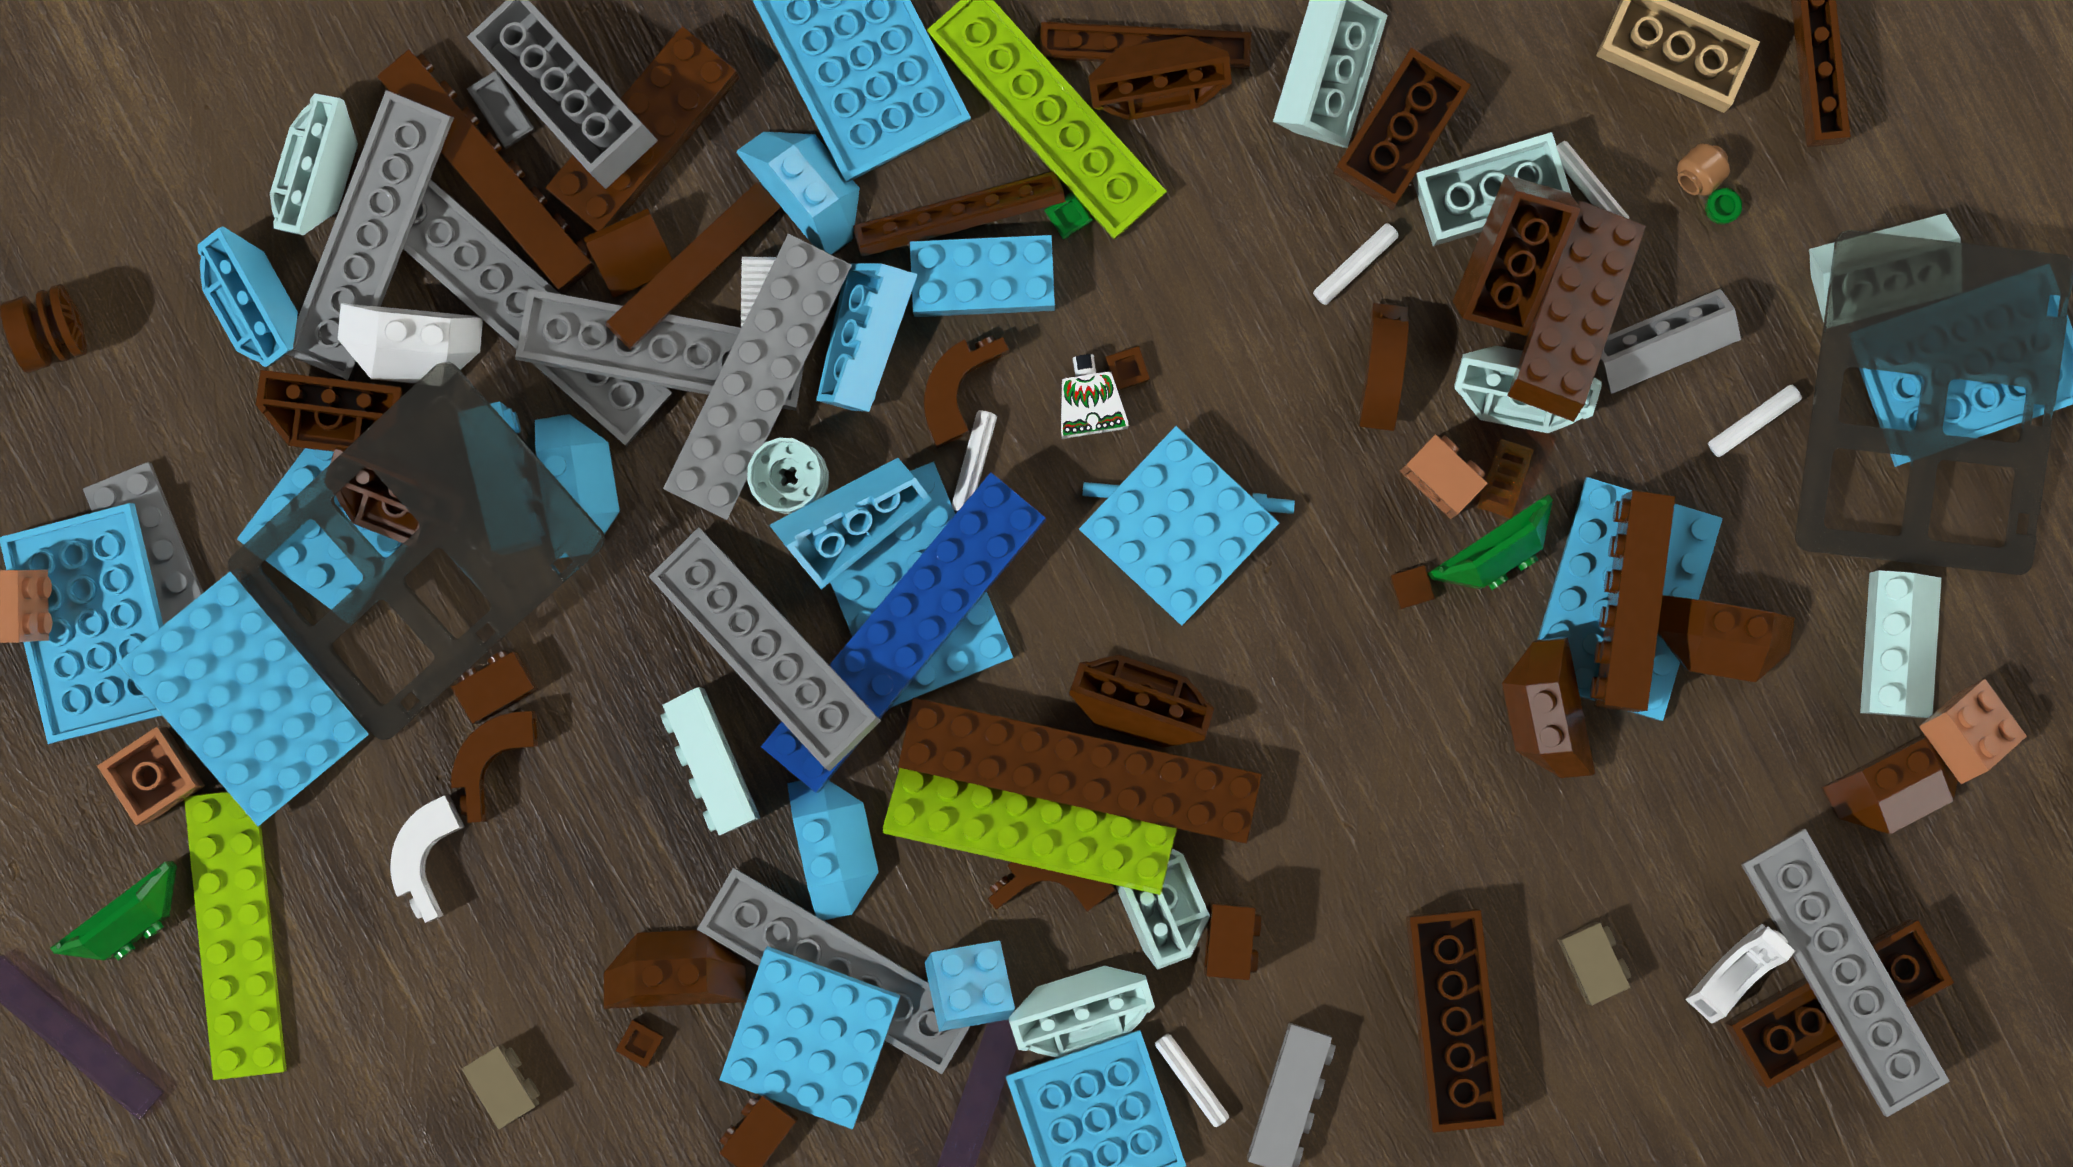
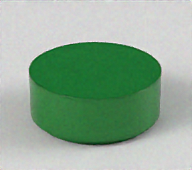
[1705,188,1742,225]

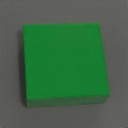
[1044,192,1093,240]

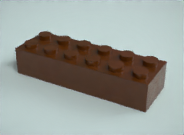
[545,26,740,232]
[1507,200,1646,422]
[1590,490,1675,712]
[1406,909,1504,1133]
[1724,919,1954,1089]

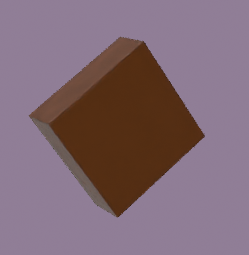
[1105,346,1150,391]
[1390,565,1435,610]
[615,1019,665,1068]

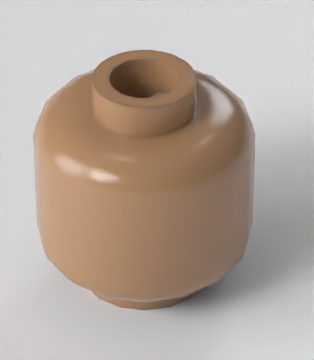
[1677,143,1730,196]

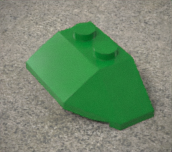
[1427,494,1553,591]
[50,861,177,961]

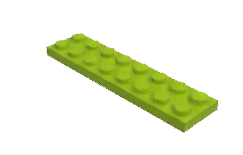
[926,0,1167,240]
[883,768,1177,895]
[184,792,287,1080]

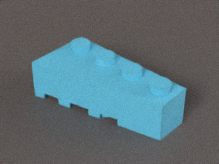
[816,263,918,412]
[769,458,932,589]

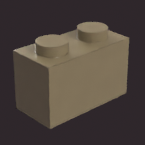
[1557,921,1631,1006]
[462,1044,540,1130]

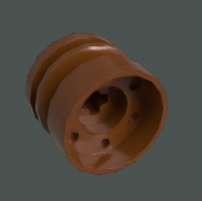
[0,284,87,373]

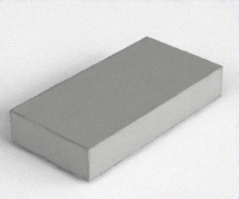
[467,70,536,149]

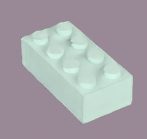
[1412,132,1572,246]

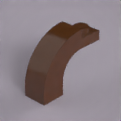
[1359,303,1409,431]
[924,335,1009,449]
[451,711,539,823]
[987,862,1115,912]

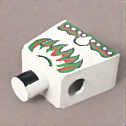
[1061,354,1129,439]

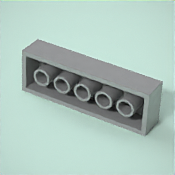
[467,0,658,189]

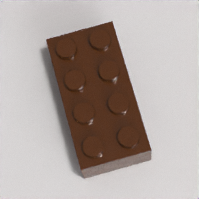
[1333,47,1471,210]
[1452,175,1581,336]

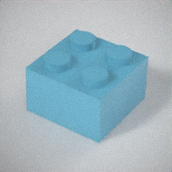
[925,941,1015,1032]

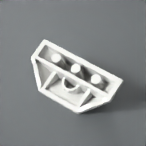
[337,303,483,386]

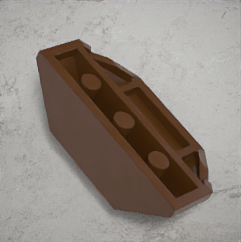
[1088,36,1232,120]
[255,370,402,452]
[325,447,468,549]
[1658,595,1795,682]
[1502,637,1595,778]
[1069,655,1215,748]
[1821,734,1958,834]
[604,930,746,1009]

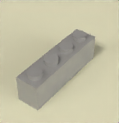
[1597,289,1741,394]
[1247,1022,1336,1167]

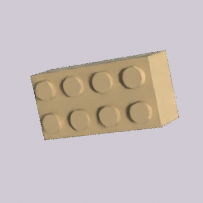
[1596,0,1760,113]

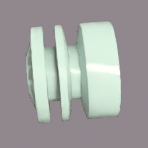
[747,438,829,514]

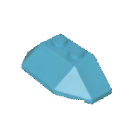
[736,132,860,255]
[197,227,298,367]
[535,414,620,559]
[787,781,879,921]

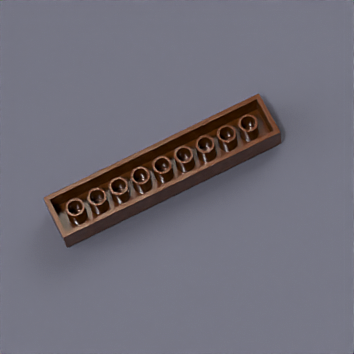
[898,698,1262,844]

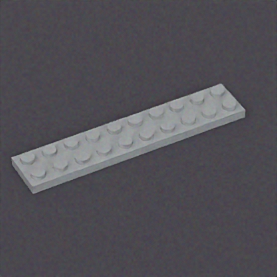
[403,179,673,447]

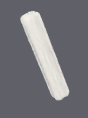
[1556,141,1629,219]
[1313,223,1399,305]
[1708,385,1802,457]
[952,410,997,511]
[1155,1033,1229,1127]

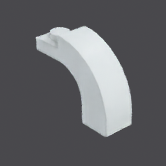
[390,795,464,923]
[1685,924,1795,1024]

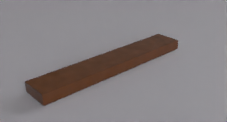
[1040,22,1251,69]
[853,172,1066,257]
[606,182,782,350]

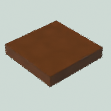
[584,208,673,298]

